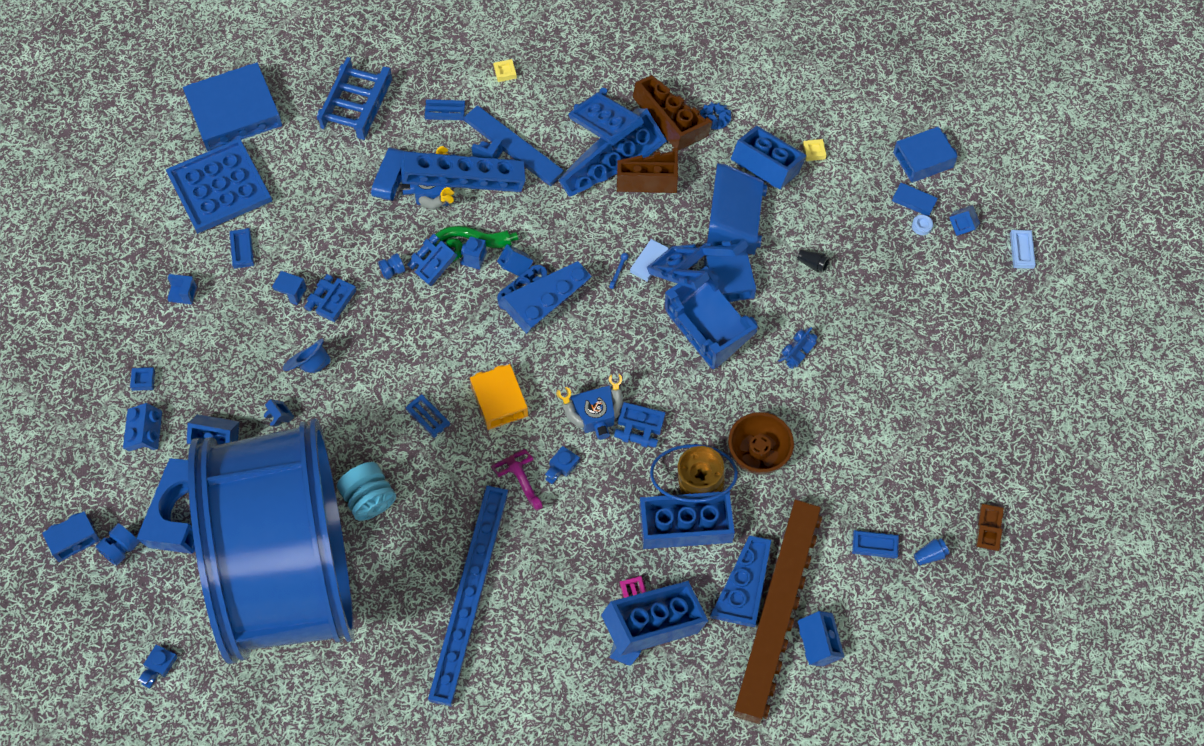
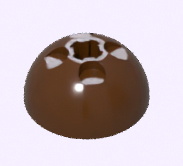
[728,412,794,475]

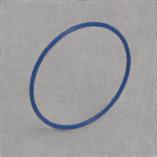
[650,444,738,503]

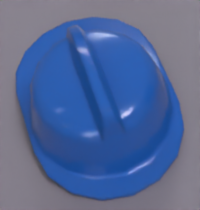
[283,339,331,373]

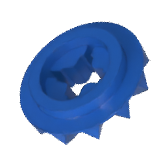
[700,102,731,129]

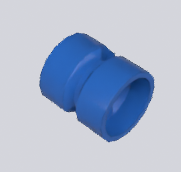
[95,523,140,566]

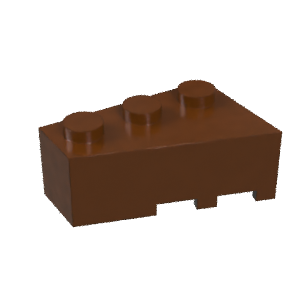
[617,147,678,193]

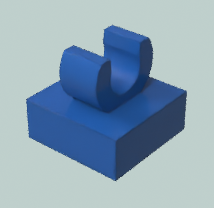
[264,399,294,427]

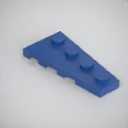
[710,535,771,628]

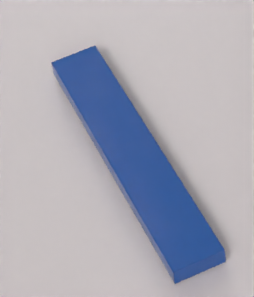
[464,105,564,187]

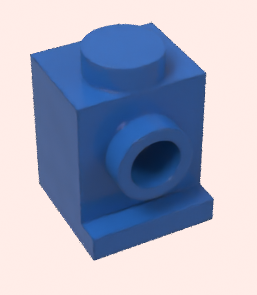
[461,236,487,270]

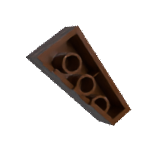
[632,75,713,151]

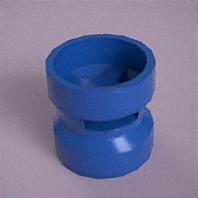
[378,253,405,280]

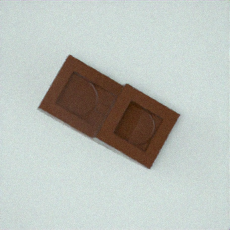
[976,504,1004,551]

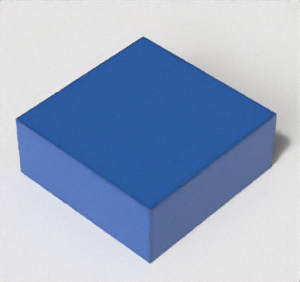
[130,368,155,391]

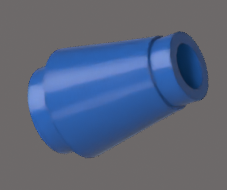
[913,538,949,566]

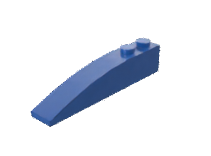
[558,109,667,197]

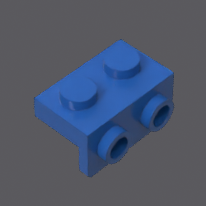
[123,403,162,451]

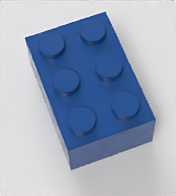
[731,126,807,190]

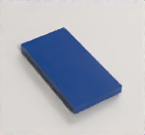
[568,92,644,145]

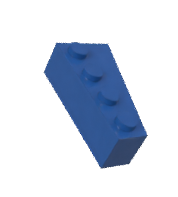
[499,261,592,334]

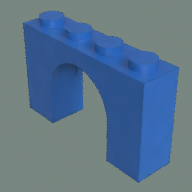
[136,458,195,554]

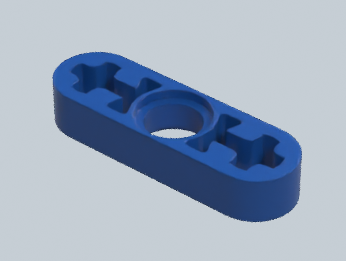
[497,265,547,310]

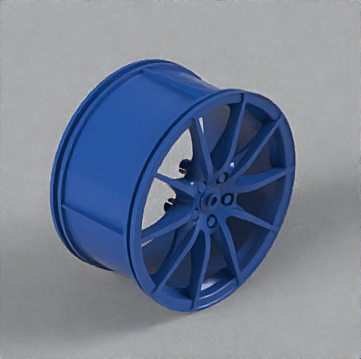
[188,418,354,664]

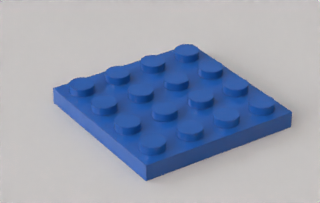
[165,138,272,234]

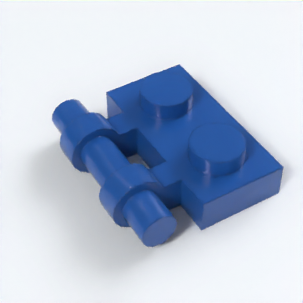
[407,233,458,286]
[304,274,357,323]
[614,402,665,448]

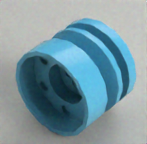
[337,462,396,521]

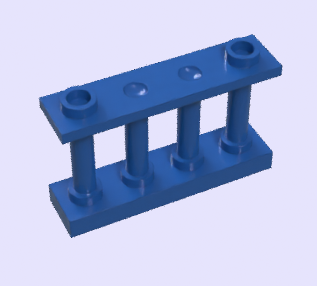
[317,57,393,140]

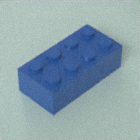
[639,491,735,549]
[601,581,708,656]

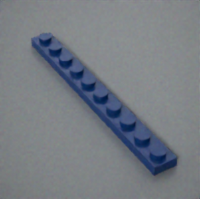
[428,486,509,707]

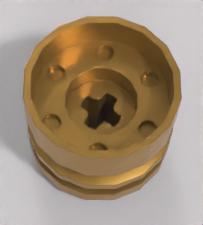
[677,446,725,494]

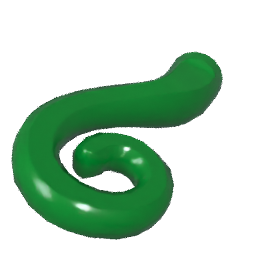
[430,226,518,262]

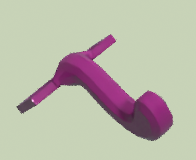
[490,449,543,511]

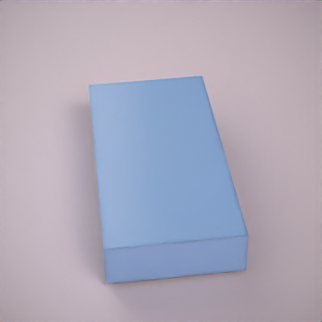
[1010,230,1036,269]
[630,239,669,282]

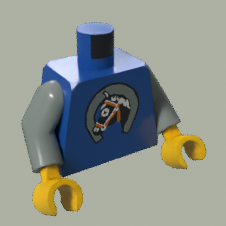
[402,146,454,210]
[556,373,623,440]

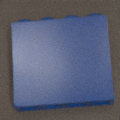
[183,62,282,151]

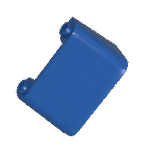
[707,163,767,255]
[665,266,758,369]

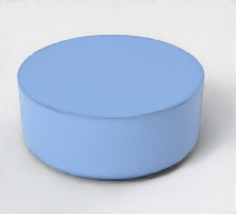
[912,215,933,235]

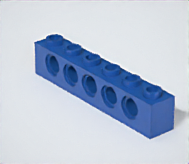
[401,151,526,192]

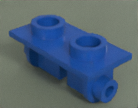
[778,327,817,369]

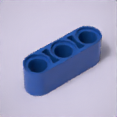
[371,147,408,201]

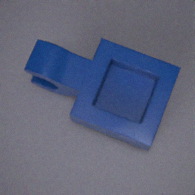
[545,446,580,485]
[139,645,177,689]

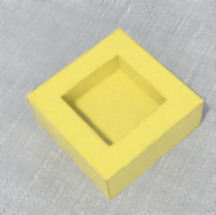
[493,59,517,82]
[803,139,826,161]

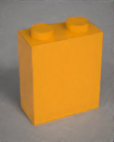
[470,364,528,430]

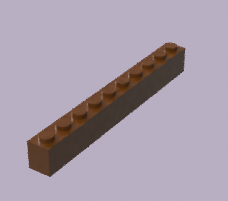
[733,500,823,725]

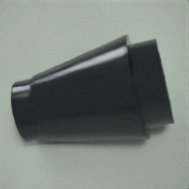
[797,249,830,273]

